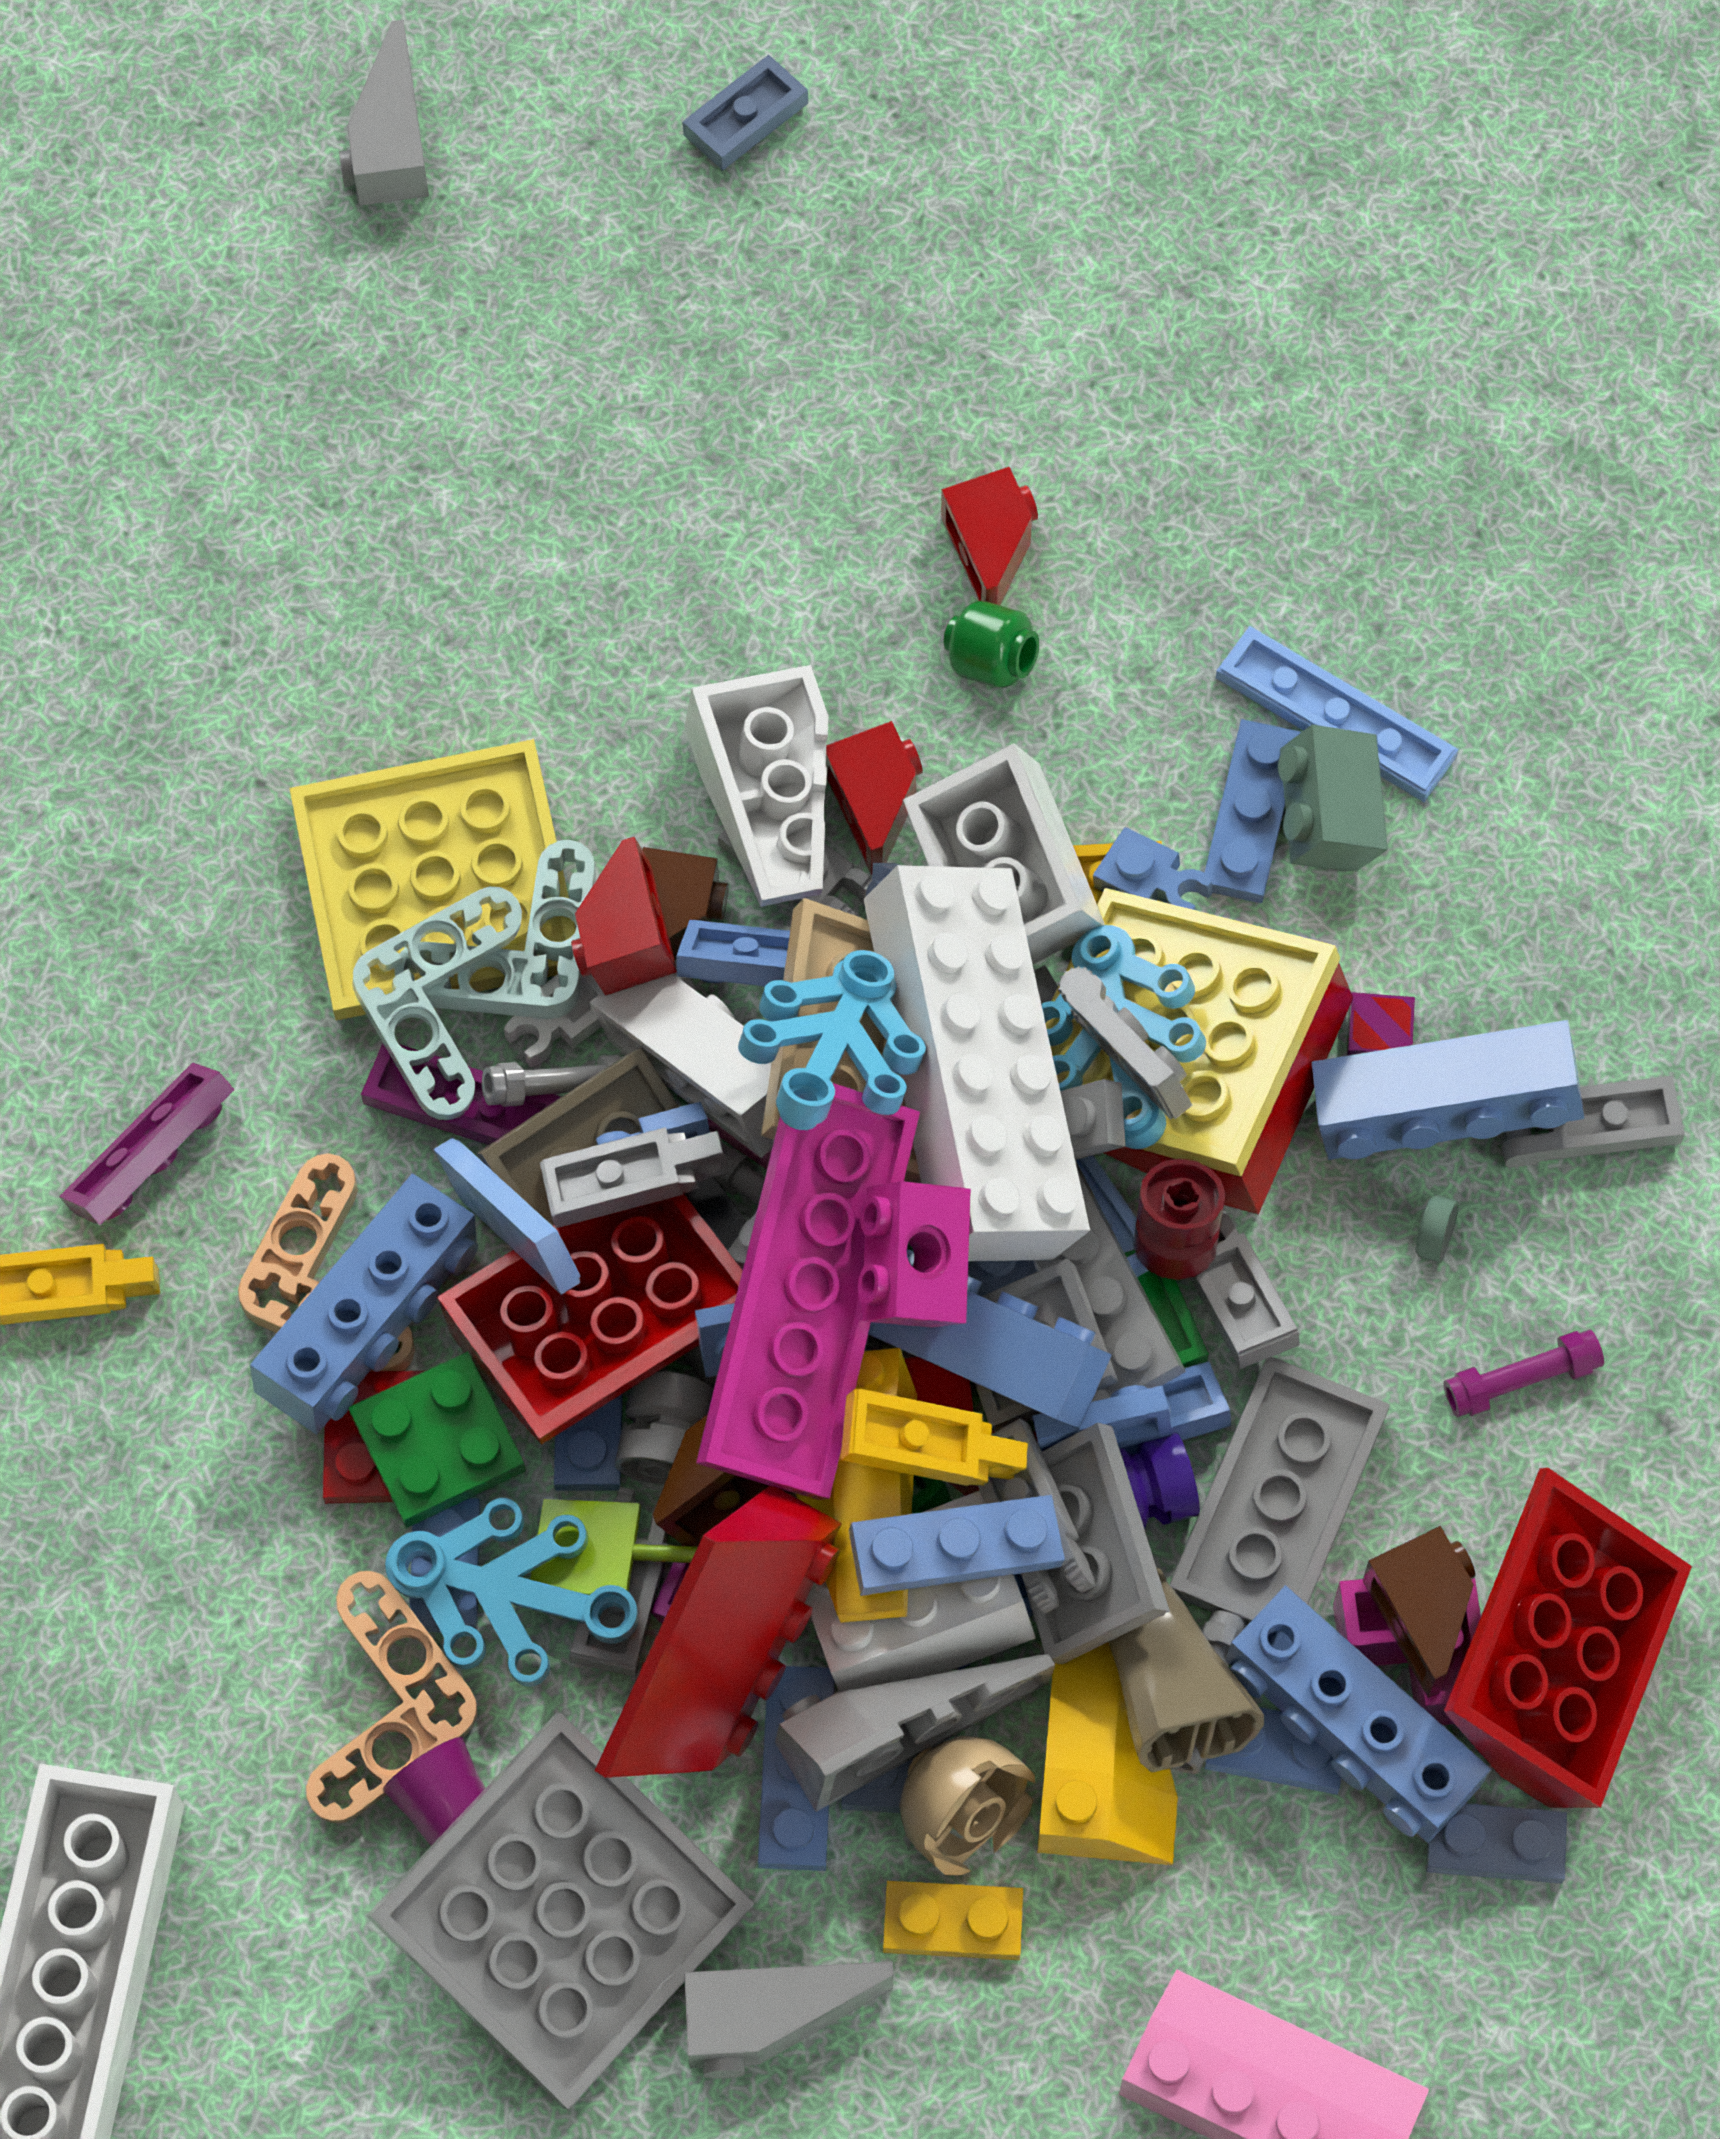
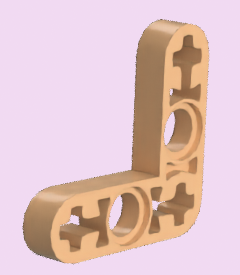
[238,1153,415,1371]
[306,1571,477,1823]

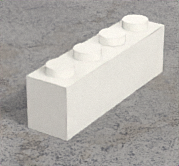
[590,973,774,1158]

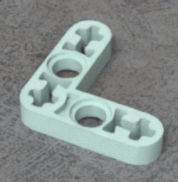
[394,840,596,1019]
[352,886,522,1120]

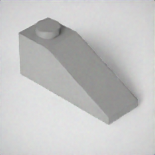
[339,20,429,206]
[685,1961,893,2079]

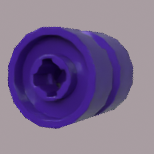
[1119,1432,1200,1530]

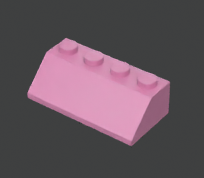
[1119,1969,1429,2139]

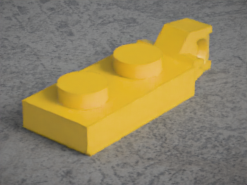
[0,1244,160,1325]
[841,1388,1028,1486]

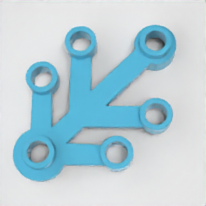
[1041,925,1206,1149]
[738,950,926,1130]
[385,1498,639,1687]

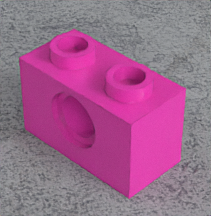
[858,1181,971,1328]

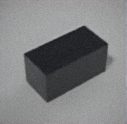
[683,1177,747,1251]

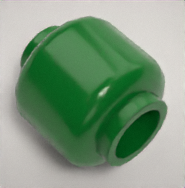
[943,601,1040,688]

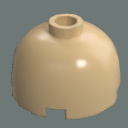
[899,1736,1035,1876]

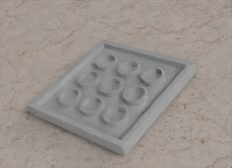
[366,1712,755,2110]

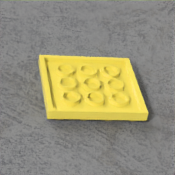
[289,739,576,1021]
[1045,888,1340,1177]

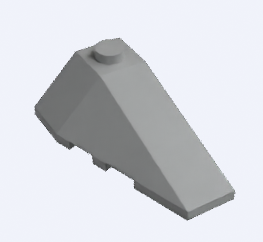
[775,1654,1055,1812]

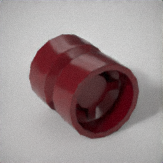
[1133,1158,1225,1280]

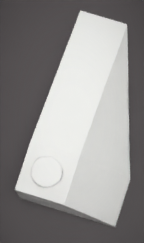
[684,665,829,907]

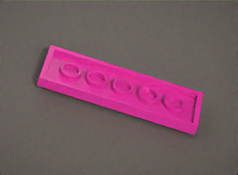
[696,1083,920,1500]

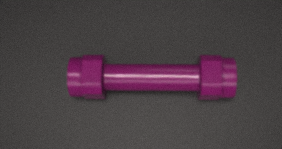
[1443,1329,1604,1418]

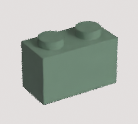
[1278,724,1388,871]

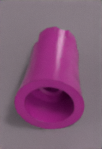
[383,1737,486,1846]

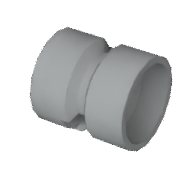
[615,1370,714,1485]

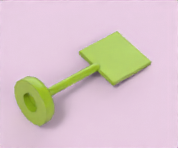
[530,1499,698,1595]

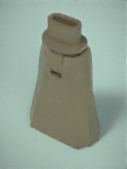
[1108,1568,1264,1772]

